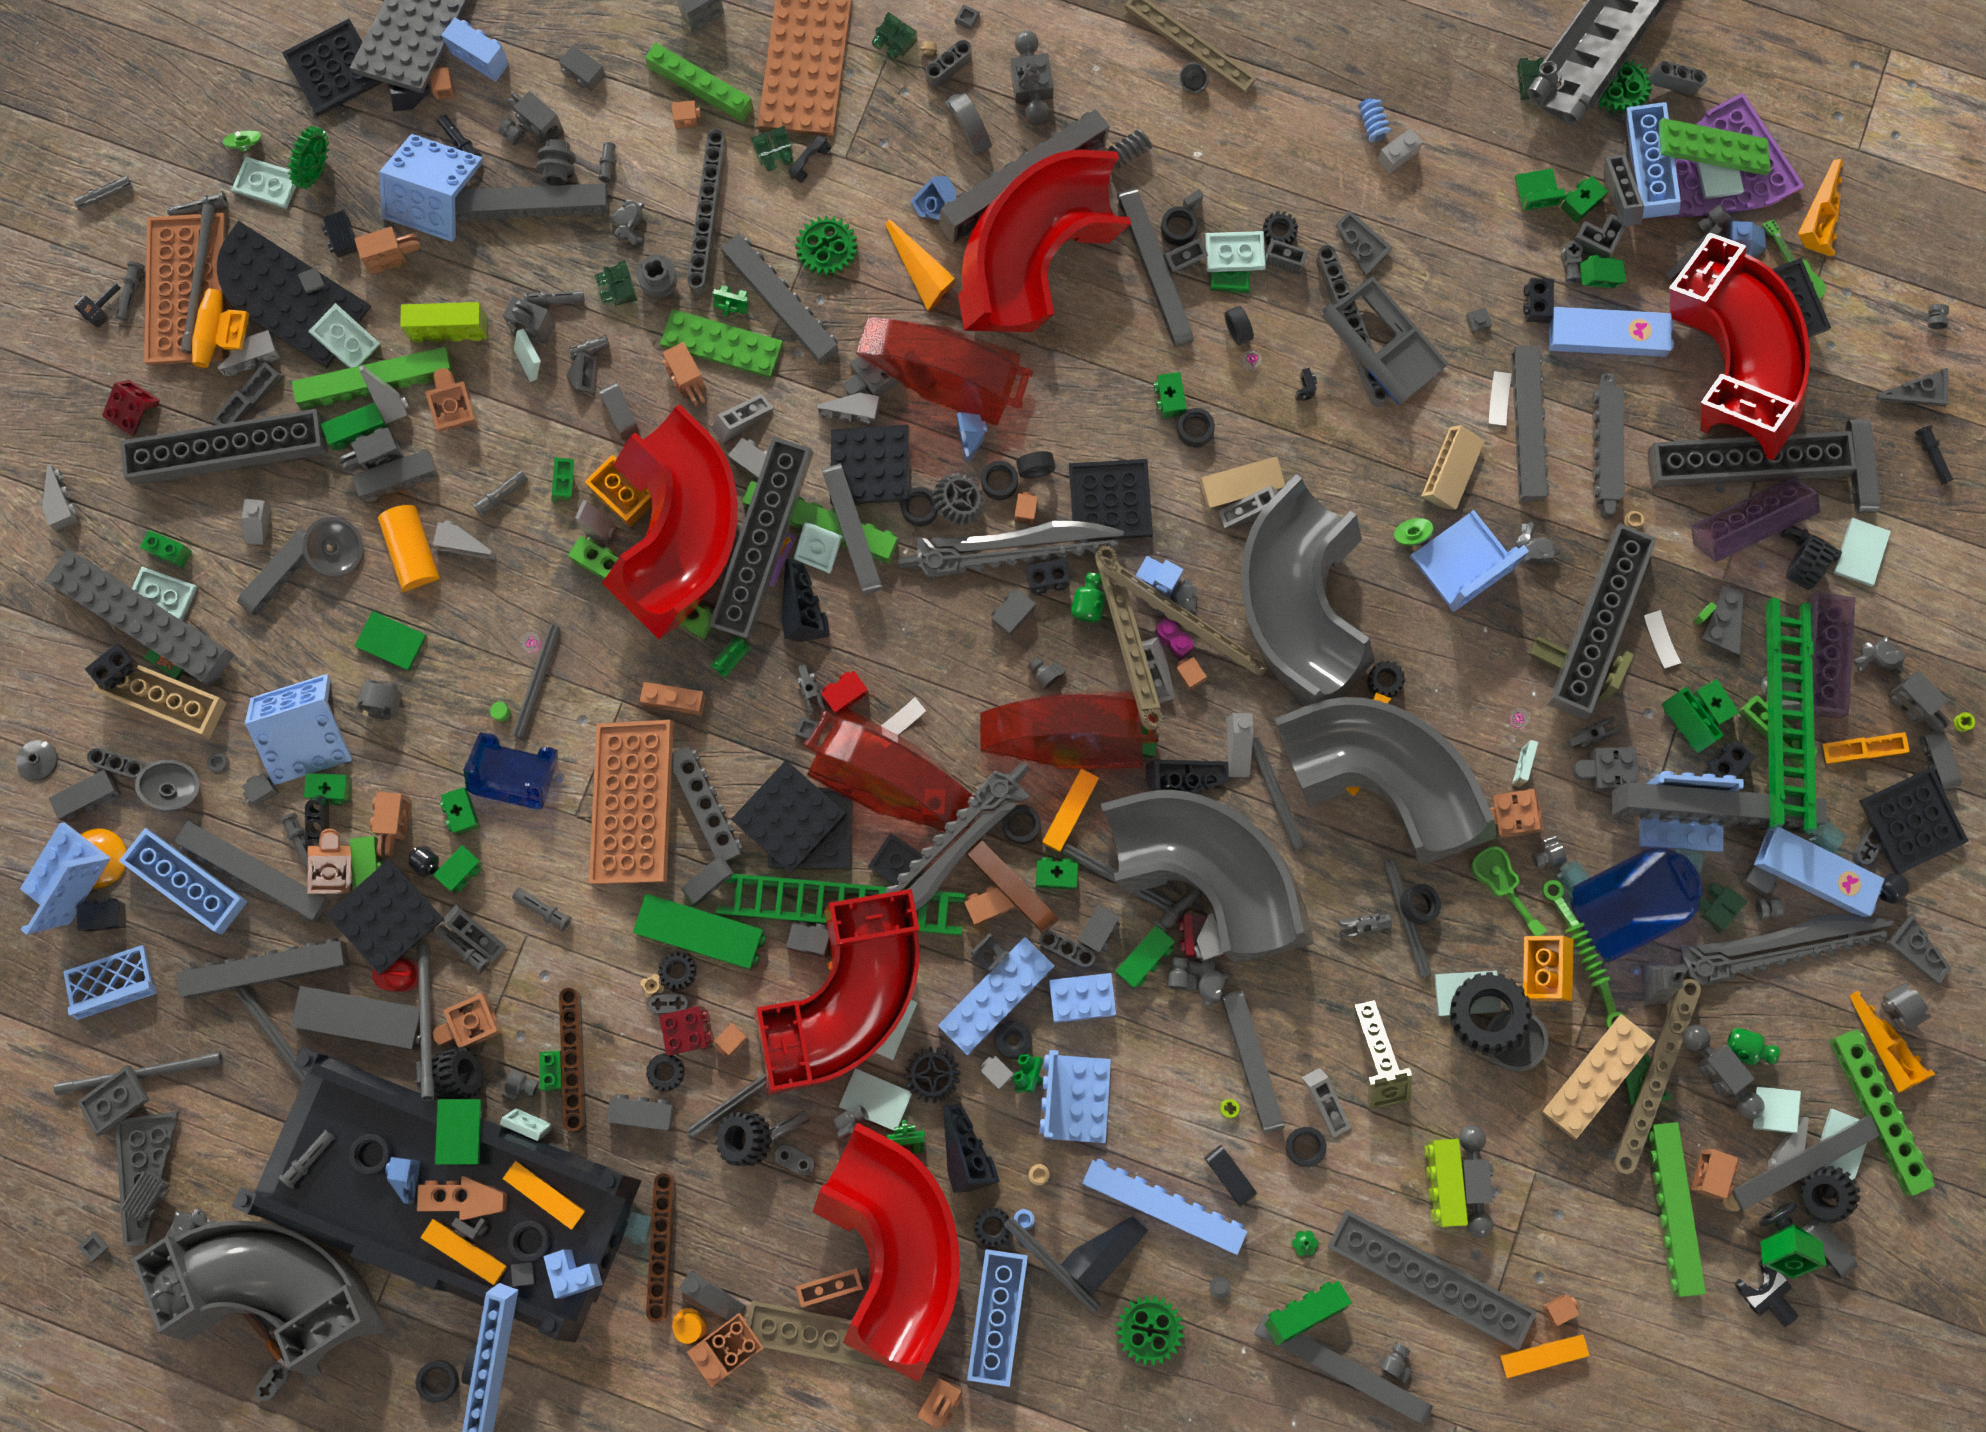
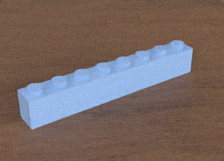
[1082,1158,1247,1255]
[462,1283,518,1432]

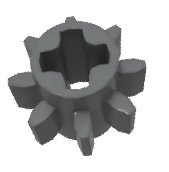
[1016,62,1040,89]

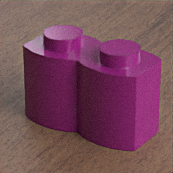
[1155,617,1194,660]

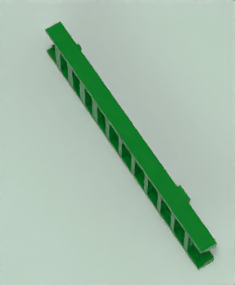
[1766,597,1817,834]
[716,874,965,936]

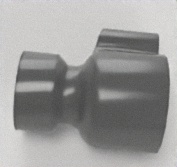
[1698,204,1734,234]
[1027,656,1066,689]
[1532,835,1567,869]
[1167,958,1198,990]
[502,1069,539,1102]
[834,1105,869,1140]
[1380,1342,1412,1383]

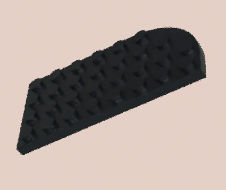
[217,220,371,369]

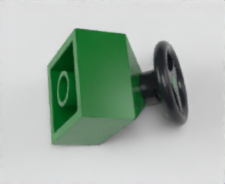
[1759,1202,1826,1279]

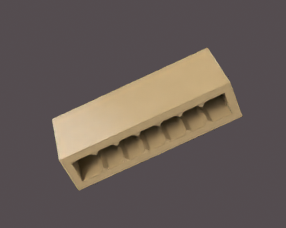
[1421,425,1485,510]
[1199,456,1285,508]

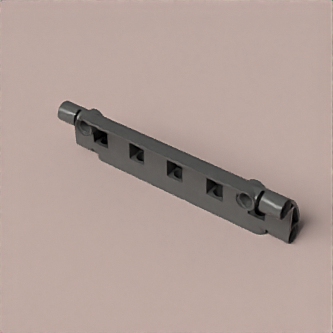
[1527,0,1669,126]

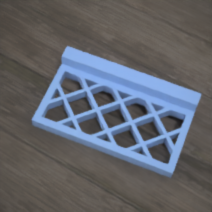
[63,945,157,1020]

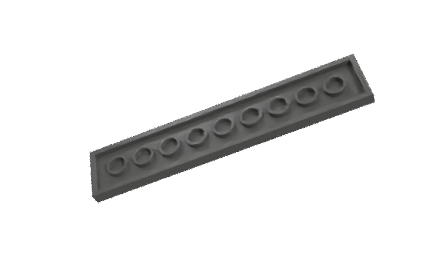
[1327,1209,1537,1350]

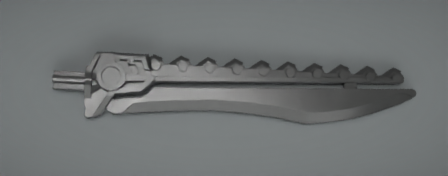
[898,521,1124,578]
[885,761,1031,911]
[1671,915,1892,987]

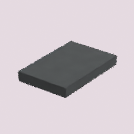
[77,1065,150,1137]

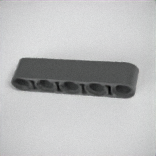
[1845,419,1880,513]
[237,529,306,615]

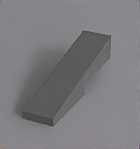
[212,361,285,425]

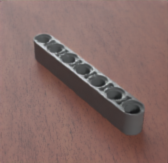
[822,463,883,596]
[1221,990,1284,1134]

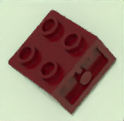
[102,380,160,436]

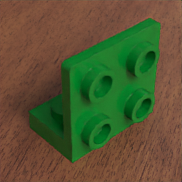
[1515,169,1566,211]

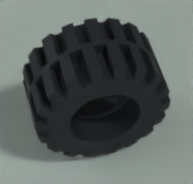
[1786,535,1836,590]
[432,1047,483,1099]
[715,1112,773,1166]
[1799,1166,1860,1224]

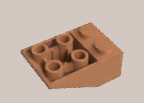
[687,1313,764,1388]

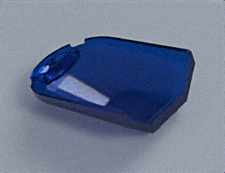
[1569,848,1702,962]

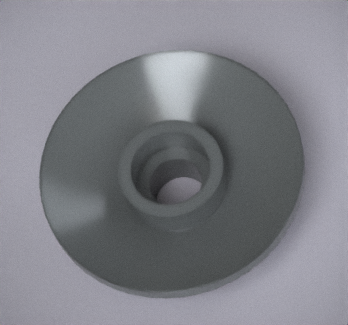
[16,740,57,780]

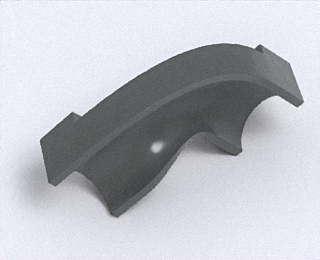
[1275,697,1497,867]
[1101,790,1314,963]
[132,1221,386,1377]

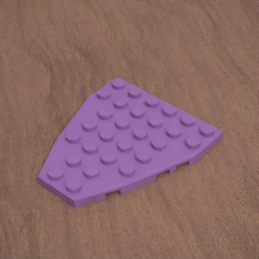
[1667,93,1804,218]

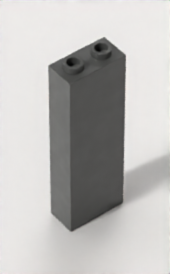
[290,986,421,1050]

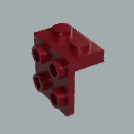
[1179,914,1225,958]
[660,1006,714,1055]

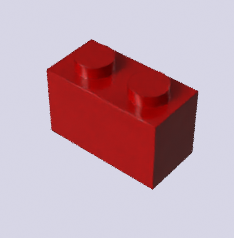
[821,671,869,716]

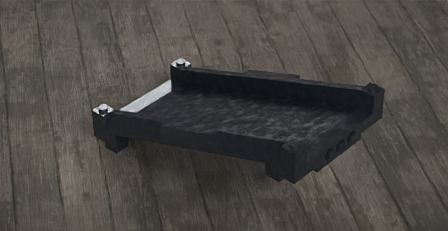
[232,1047,642,1343]

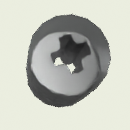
[1109,129,1152,169]

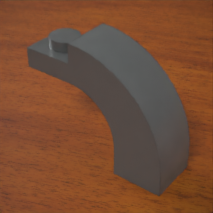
[944,93,992,155]

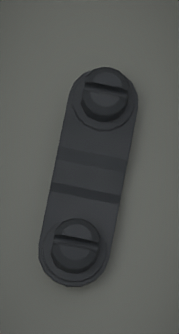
[788,135,832,183]

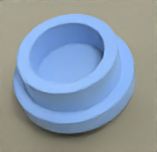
[1014,1209,1034,1230]

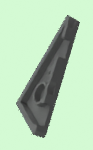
[1665,224,1725,280]
[1876,368,1948,407]

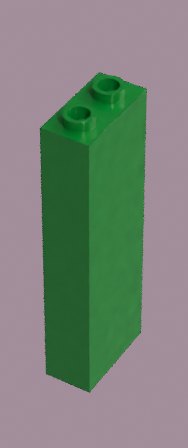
[633,894,766,971]

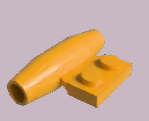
[192,289,249,368]

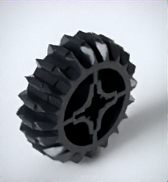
[904,1046,961,1103]

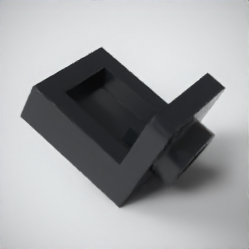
[1295,367,1317,401]

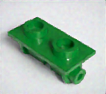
[710,635,751,678]

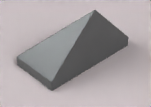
[566,352,597,394]

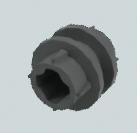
[536,139,576,186]
[636,255,678,298]

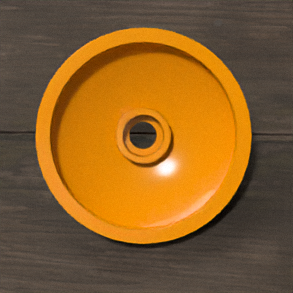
[80,828,127,889]

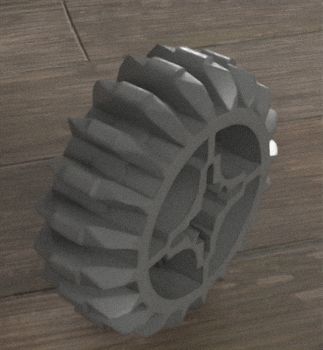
[932,472,985,526]

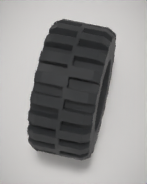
[1449,972,1532,1056]

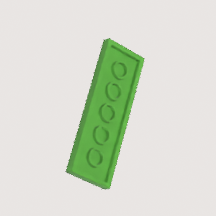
[1659,118,1771,175]
[660,309,783,379]

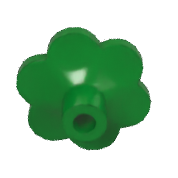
[1292,1230,1319,1256]

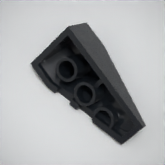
[387,83,430,112]
[782,558,830,642]
[1145,759,1230,794]
[943,1104,1000,1193]
[1061,1216,1148,1295]

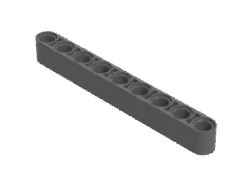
[687,129,727,295]
[1117,187,1194,347]
[1316,245,1389,407]
[1254,1314,1434,1425]

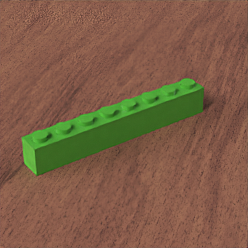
[292,347,454,410]
[742,481,898,564]
[1647,1122,1706,1297]

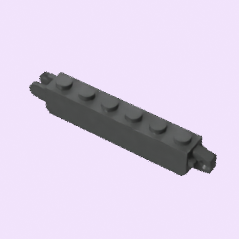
[1592,374,1625,519]

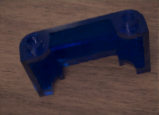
[463,732,558,809]

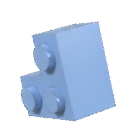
[1136,556,1183,599]
[544,1249,603,1298]

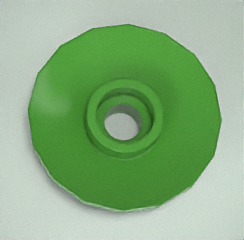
[222,130,262,151]
[1394,518,1434,546]

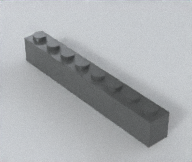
[455,183,609,221]
[721,233,838,365]
[1511,346,1549,502]
[174,820,331,922]
[177,938,349,999]

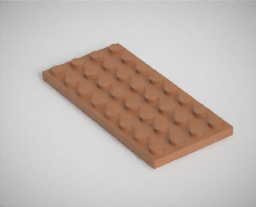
[758,0,852,137]
[144,213,226,365]
[589,720,674,885]

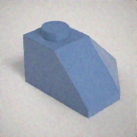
[910,176,957,220]
[1726,221,1766,258]
[957,412,987,463]
[385,1157,421,1204]

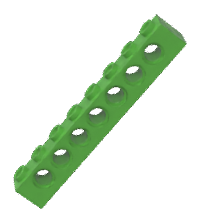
[568,536,714,640]
[1829,1029,1935,1196]

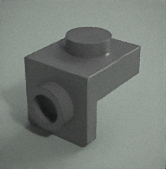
[452,1218,489,1239]

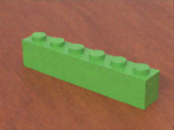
[645,43,753,122]

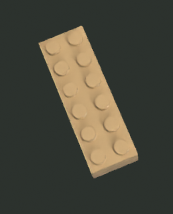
[93,658,227,739]
[1542,1014,1655,1140]

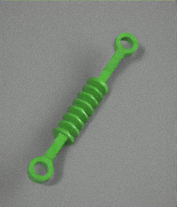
[1542,880,1625,1029]

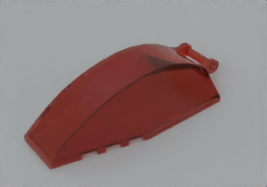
[856,317,1033,426]
[980,691,1159,769]
[803,708,973,836]

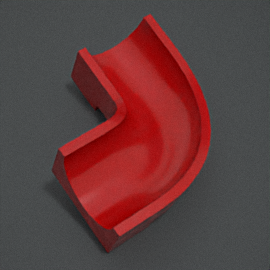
[958,150,1131,332]

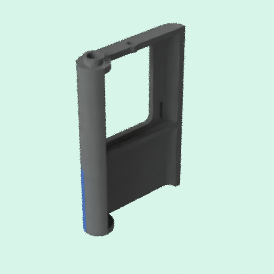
[1322,276,1449,406]

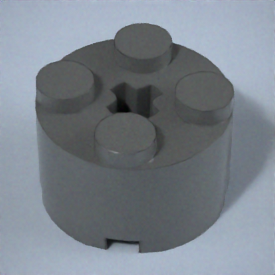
[356,679,402,720]
[1880,983,1931,1031]

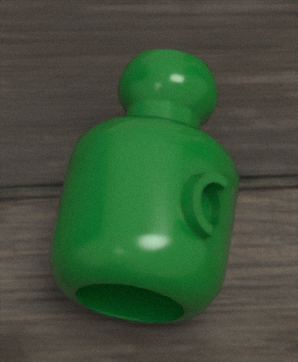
[1071,572,1106,623]
[1726,1027,1781,1066]

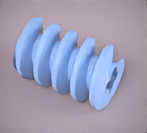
[1358,98,1391,143]

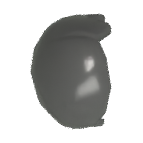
[1179,62,1209,94]

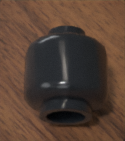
[408,846,439,876]
[1879,873,1910,904]

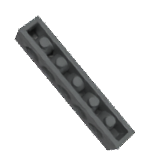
[672,745,744,863]

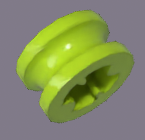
[1953,712,1975,732]
[1220,1099,1240,1118]

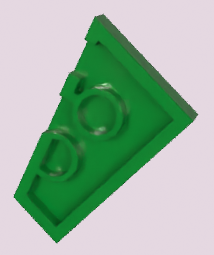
[1624,1052,1672,1105]

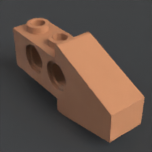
[417,1176,508,1220]

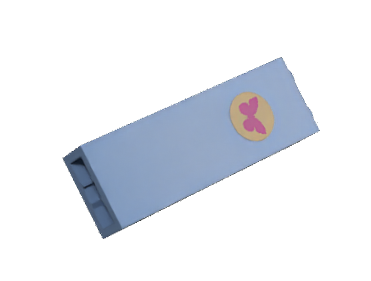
[1549,307,1674,357]
[1754,827,1884,917]

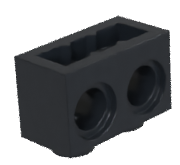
[1523,278,1554,323]
[1026,558,1070,595]
[85,643,138,691]
[1705,740,1756,778]

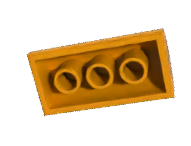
[378,505,441,592]

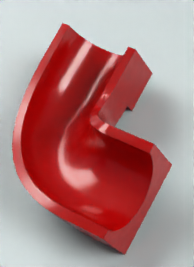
[1670,233,1810,460]
[602,404,738,640]
[753,889,920,1095]
[812,1123,960,1383]

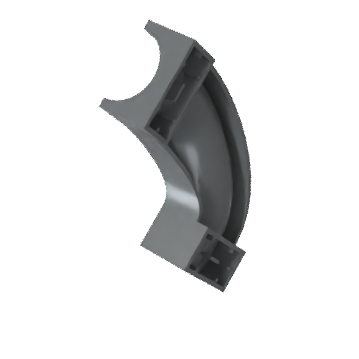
[1241,474,1375,706]

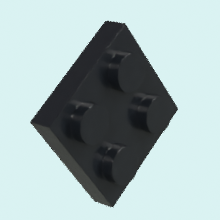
[868,833,923,885]

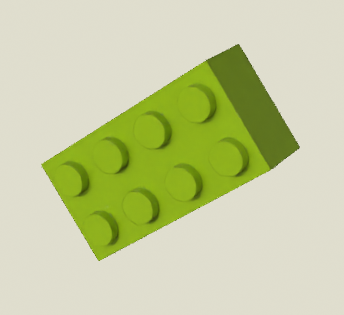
[400,302,488,343]
[1424,1139,1468,1227]

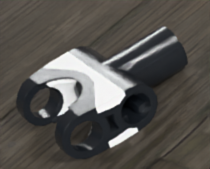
[1734,1259,1799,1327]

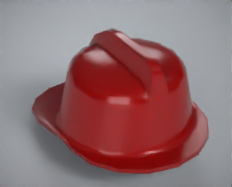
[372,958,419,992]

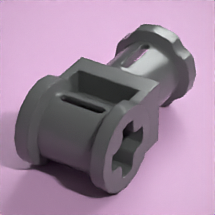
[1561,241,1583,283]

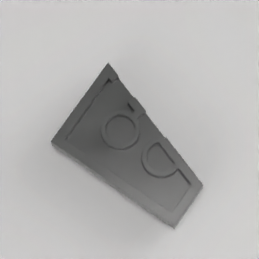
[1336,210,1392,277]
[1701,586,1743,657]
[1886,913,1951,985]

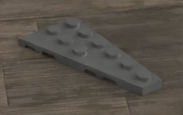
[115,1111,180,1247]

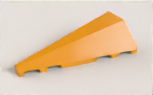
[1798,159,1843,256]
[885,219,956,312]
[1849,991,1935,1093]

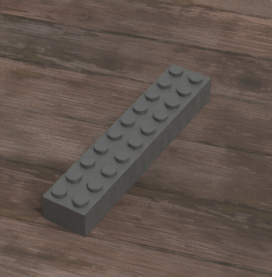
[939,109,1110,244]
[120,409,327,485]
[1648,431,1857,488]
[709,436,814,640]
[1547,523,1657,720]
[44,548,234,687]
[1612,782,1827,833]

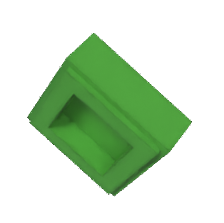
[1693,602,1717,625]

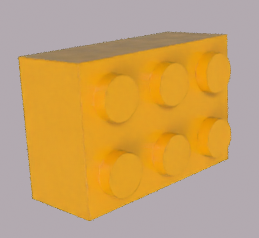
[585,454,652,528]
[1523,936,1574,1001]

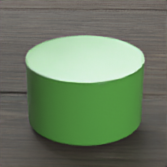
[490,702,511,722]

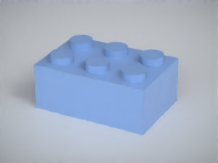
[442,18,509,82]
[1049,973,1116,1023]

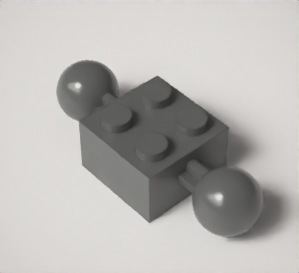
[1010,30,1054,125]
[1683,1025,1765,1120]
[1459,1125,1495,1239]

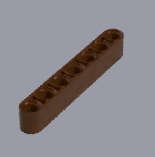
[954,828,1059,934]
[559,987,586,1132]
[646,1173,676,1322]

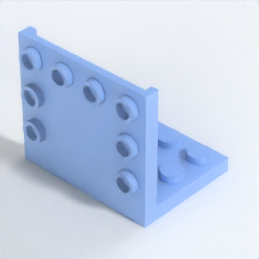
[379,134,482,242]
[1410,510,1529,612]
[245,674,352,785]
[1639,771,1743,852]
[20,822,111,935]
[1039,1050,1111,1143]

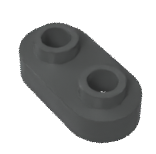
[775,1145,815,1176]

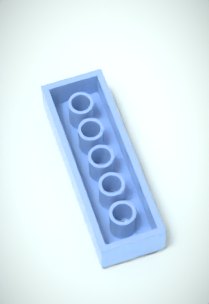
[1626,102,1681,219]
[119,828,248,935]
[938,937,1054,1056]
[967,1249,1028,1387]

